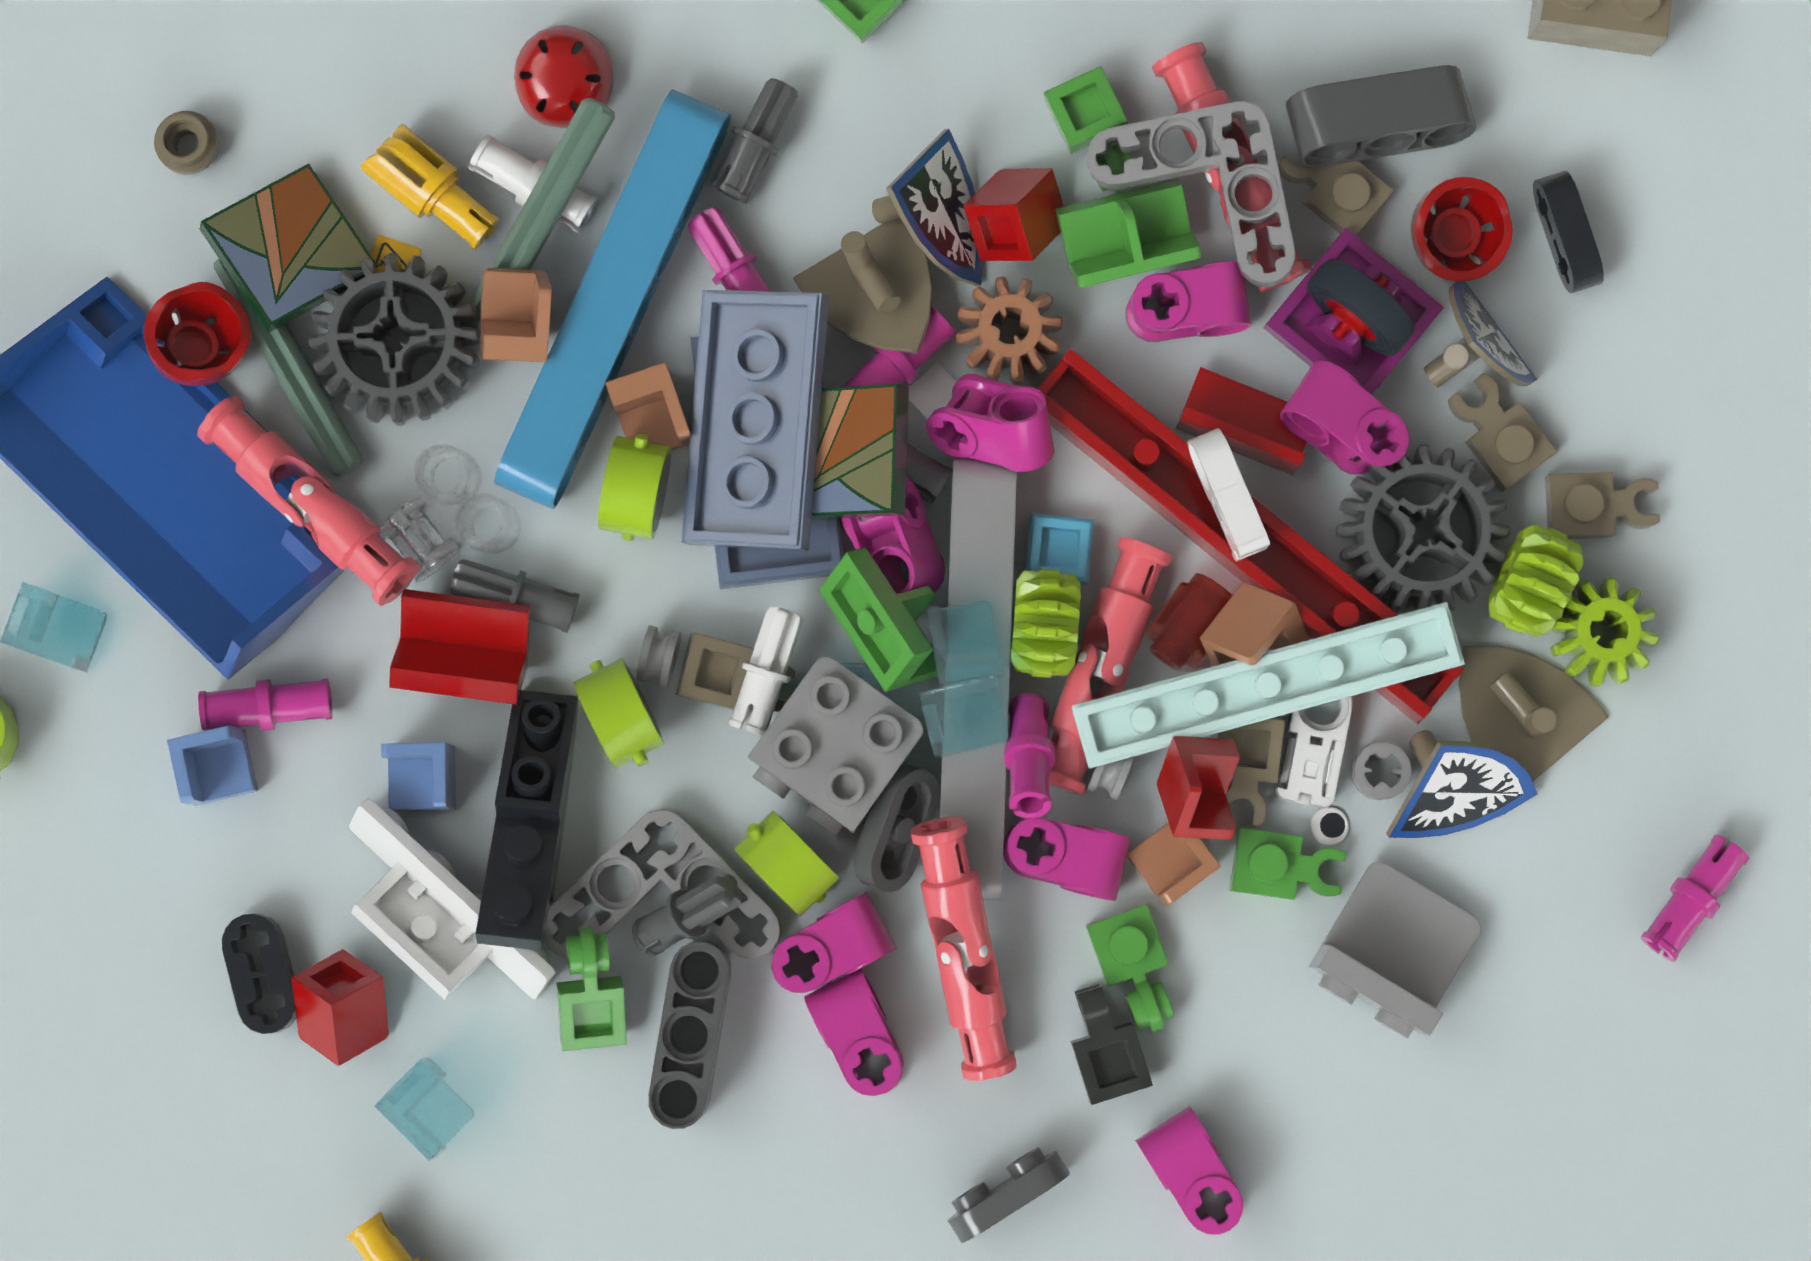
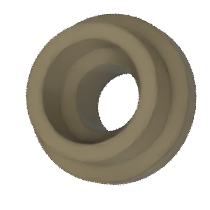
[154,111,219,175]

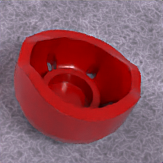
[514,25,613,128]
[1411,177,1513,282]
[143,282,251,386]

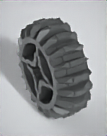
[309,253,480,426]
[1336,444,1510,614]

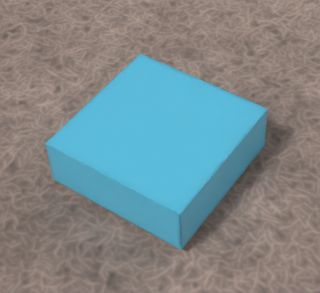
[1025,513,1094,585]

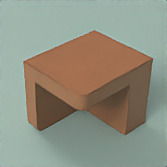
[479,268,552,362]
[605,362,691,451]
[1200,582,1309,667]
[1127,823,1221,906]

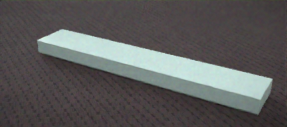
[1071,602,1465,769]

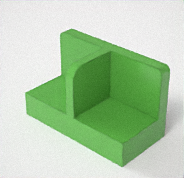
[1055,179,1202,288]
[819,547,945,692]

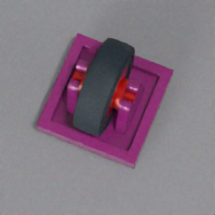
[1263,228,1444,395]

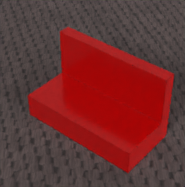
[1175,367,1307,476]
[389,589,531,705]

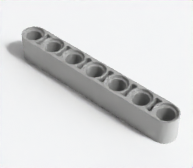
[939,459,1017,900]

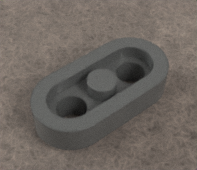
[854,763,940,892]
[947,1147,1070,1243]

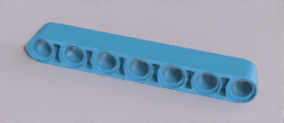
[494,89,731,509]

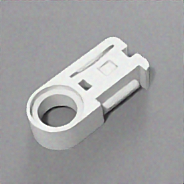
[1187,428,1270,562]
[1274,696,1352,808]

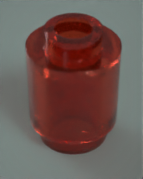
[1146,573,1233,671]

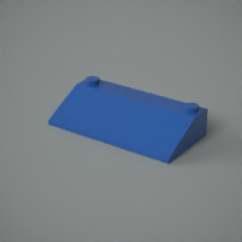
[0,276,345,680]

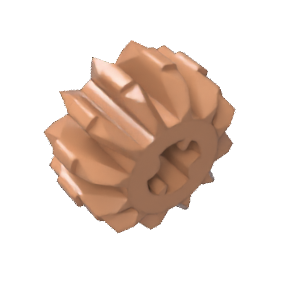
[956,276,1063,385]

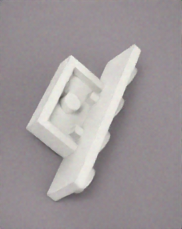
[349,798,555,1000]

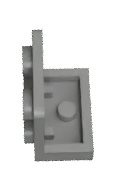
[748,657,923,836]
[1309,861,1481,1039]

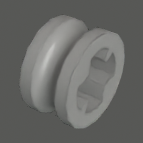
[636,625,681,688]
[1350,742,1412,800]
[1087,757,1134,801]

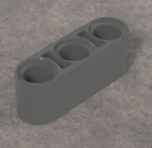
[1286,65,1477,168]
[648,941,731,1129]

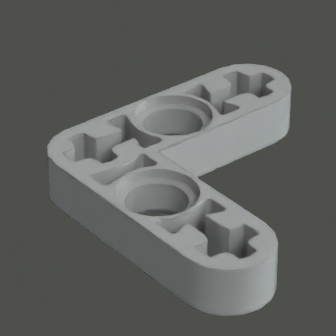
[1087,101,1295,287]
[543,809,781,959]

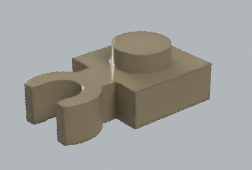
[1278,156,1394,236]
[1447,373,1557,493]
[1545,472,1660,539]
[675,632,796,712]
[1217,716,1285,826]

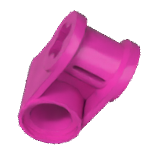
[1125,261,1252,342]
[1280,360,1409,475]
[926,374,1055,472]
[842,477,946,594]
[1003,818,1131,901]
[771,892,897,993]
[804,968,904,1096]
[1135,1106,1243,1235]

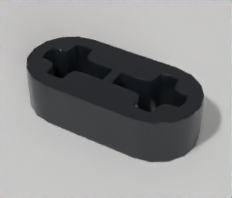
[1533,171,1604,293]
[222,914,296,1034]

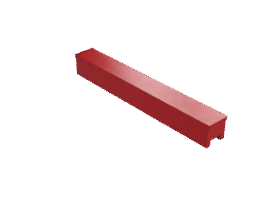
[1037,348,1464,725]

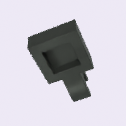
[1070,984,1153,1105]

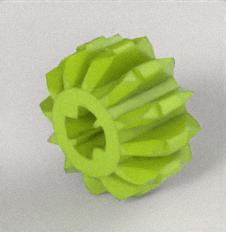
[1488,524,1584,637]
[1010,568,1081,678]
[1550,577,1659,687]

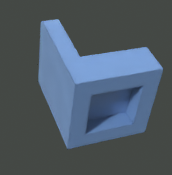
[167,725,258,806]
[381,742,456,811]

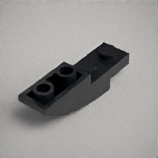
[475,690,579,951]

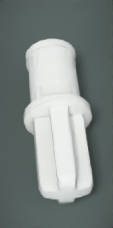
[728,607,803,736]

